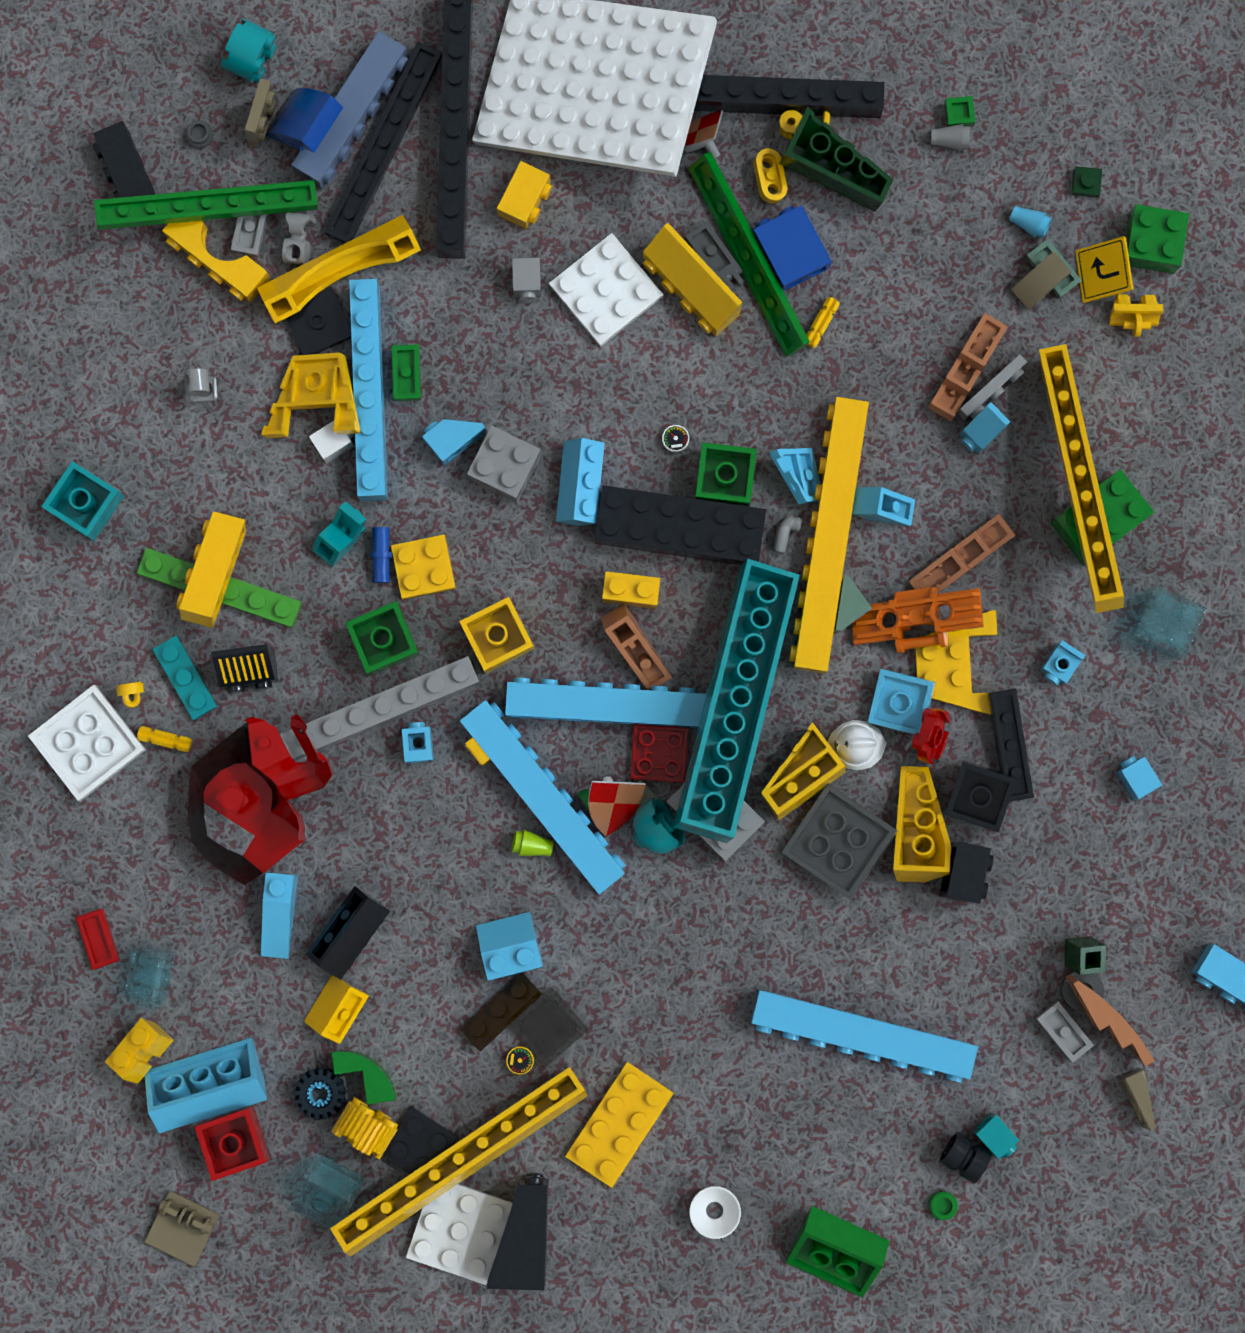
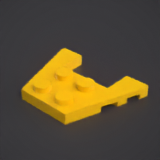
[261,353,360,438]
[915,610,998,715]

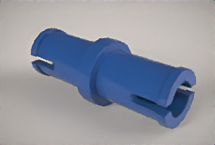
[370,527,392,583]

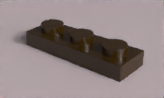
[460,972,542,1052]

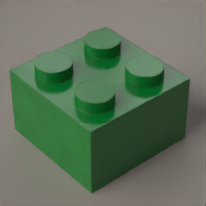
[1125,204,1189,274]
[695,442,757,506]
[345,601,420,676]

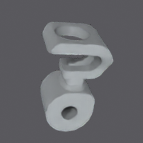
[282,212,317,265]
[184,368,217,403]

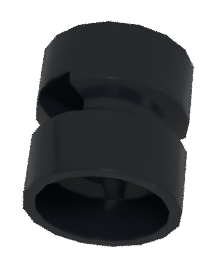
[939,1132,992,1184]

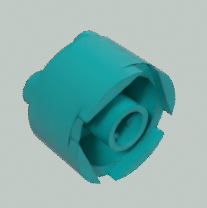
[221,18,277,83]

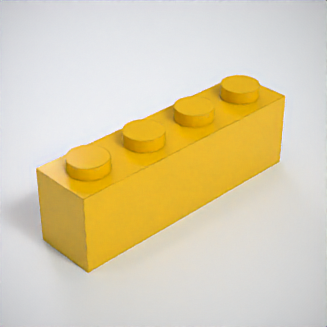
[176,511,246,628]

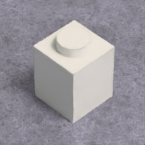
[309,421,354,464]

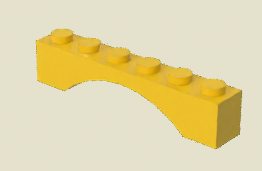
[257,215,421,323]

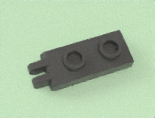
[684,221,744,292]

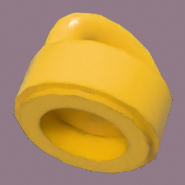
[116,682,144,708]

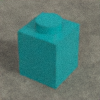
[972,1113,1019,1159]

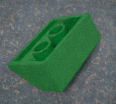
[785,1206,889,1298]

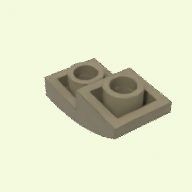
[1011,251,1071,310]

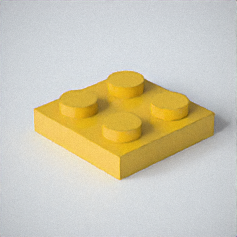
[391,534,456,600]

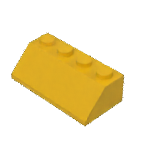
[643,223,742,337]

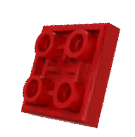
[630,724,689,783]

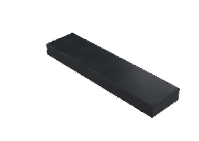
[988,688,1034,802]

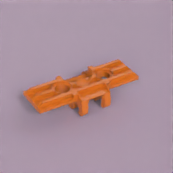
[852,587,984,653]

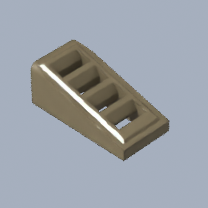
[1119,1068,1155,1130]

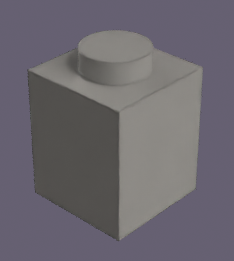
[512,258,541,301]

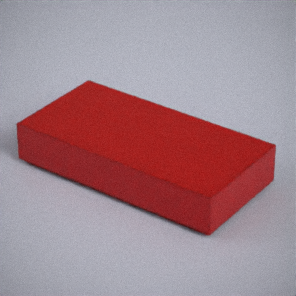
[75,908,120,970]

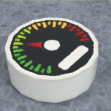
[662,425,689,453]

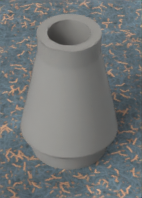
[931,124,970,151]

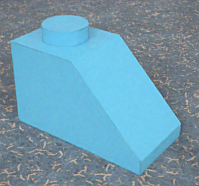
[960,402,1010,454]
[422,419,487,466]
[852,487,915,526]

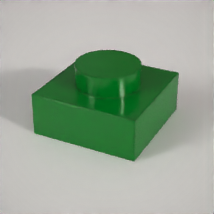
[944,96,976,127]

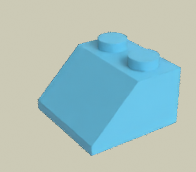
[476,912,543,981]

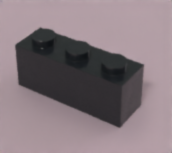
[92,121,156,198]
[305,886,390,980]

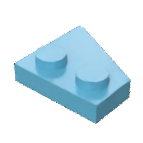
[770,448,820,505]

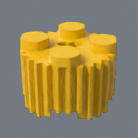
[331,1097,398,1159]

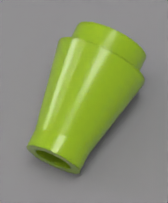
[511,829,554,857]

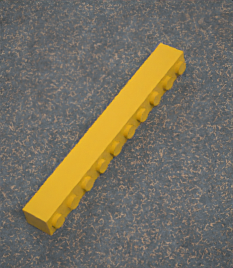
[1039,344,1124,613]
[789,397,869,674]
[330,1067,588,1257]

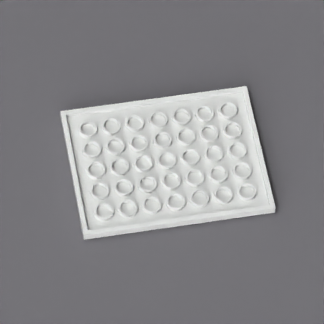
[472,0,717,177]

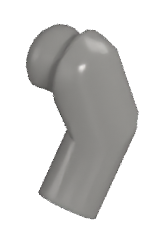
[773,515,802,552]

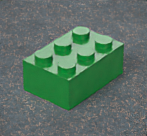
[1050,469,1155,566]

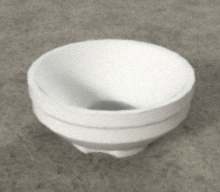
[690,1186,741,1239]

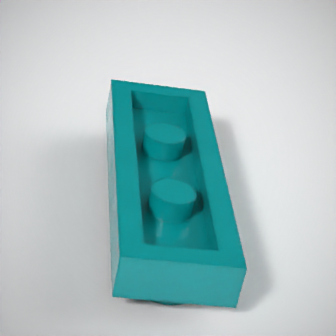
[153,635,218,721]

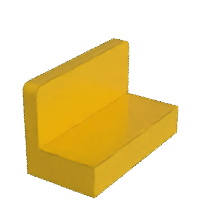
[304,975,369,1044]

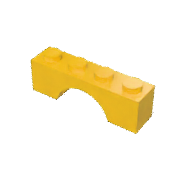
[162,220,271,303]

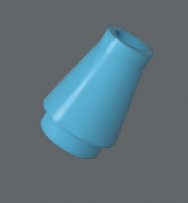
[1009,206,1052,238]

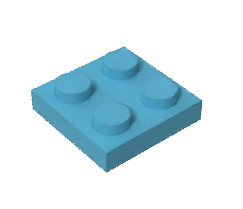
[868,669,936,734]

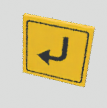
[1075,236,1134,303]

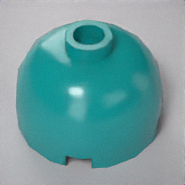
[633,797,686,854]

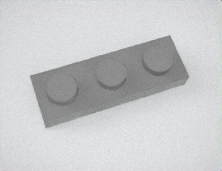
[957,354,1027,421]

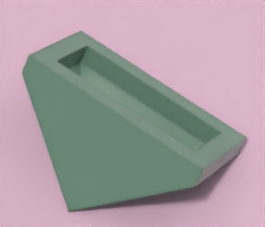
[834,576,872,633]

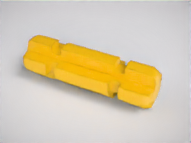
[806,297,840,348]
[137,726,192,752]

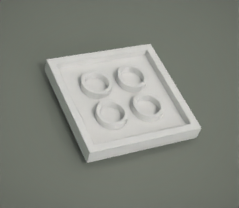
[549,233,663,347]
[28,685,146,802]
[406,1184,513,1285]

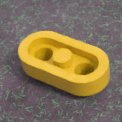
[753,148,788,204]

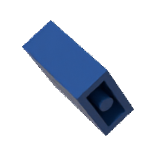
[753,205,832,291]

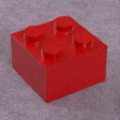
[195,1105,271,1181]

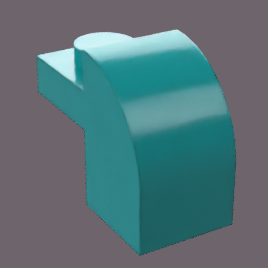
[312,501,366,567]

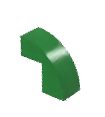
[332,1050,397,1105]

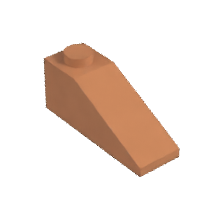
[601,603,672,690]

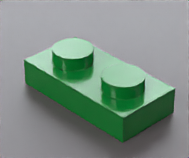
[392,344,421,401]

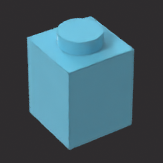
[1116,756,1162,800]

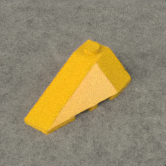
[893,766,952,883]

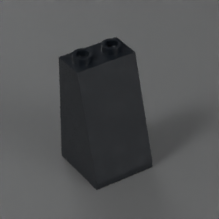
[487,1173,549,1291]

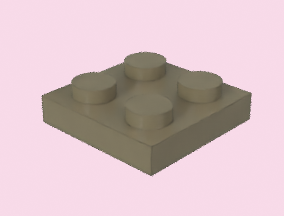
[244,78,277,148]

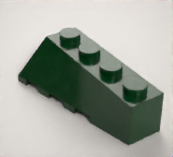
[779,107,894,212]

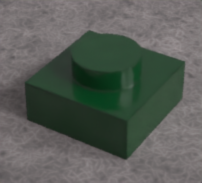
[1072,166,1102,198]

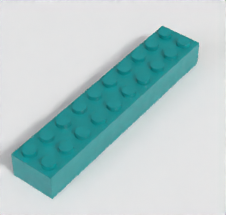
[673,559,800,843]

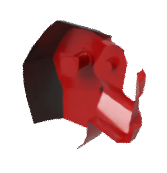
[188,714,333,885]

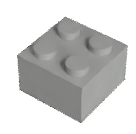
[467,425,542,503]

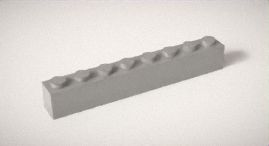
[280,656,481,761]

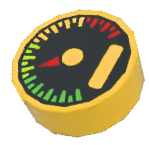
[506,1046,534,1075]

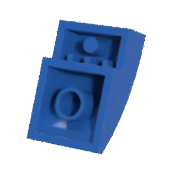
[267,88,343,153]

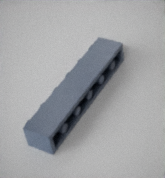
[292,31,409,189]

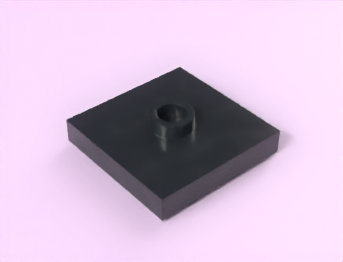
[286,287,351,355]

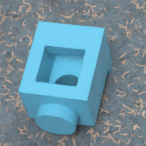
[1040,640,1086,686]
[402,722,434,764]

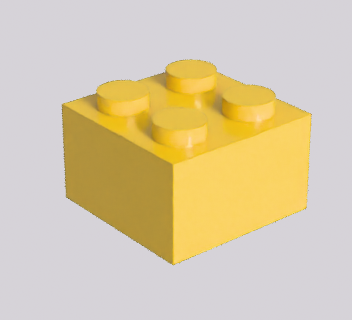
[459,597,535,674]

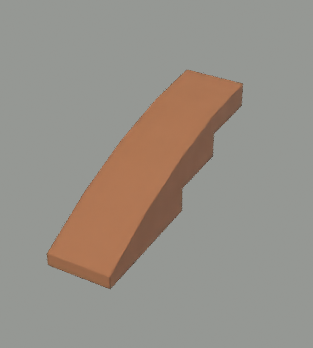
[928,313,1008,421]
[909,513,1016,593]
[1066,974,1155,1067]

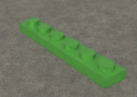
[137,548,302,628]

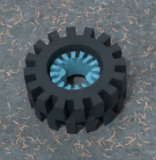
[293,1068,346,1120]

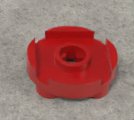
[912,708,950,764]

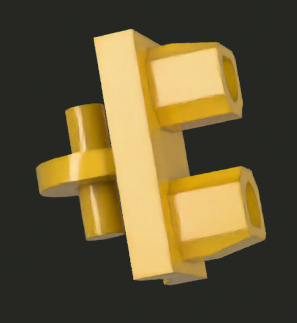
[1109,294,1164,337]

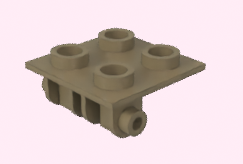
[145,1190,220,1267]

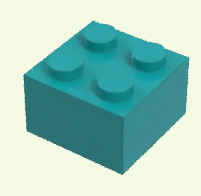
[41,461,124,541]

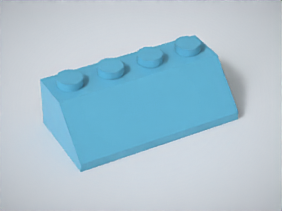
[145,1038,267,1133]

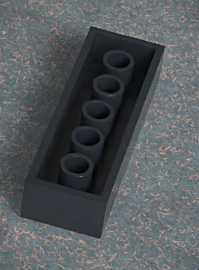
[594,485,766,565]

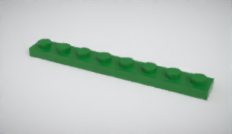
[688,152,810,357]
[94,180,318,230]

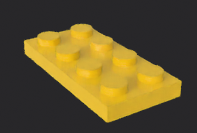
[565,1061,674,1188]

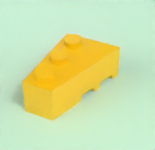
[761,722,846,820]

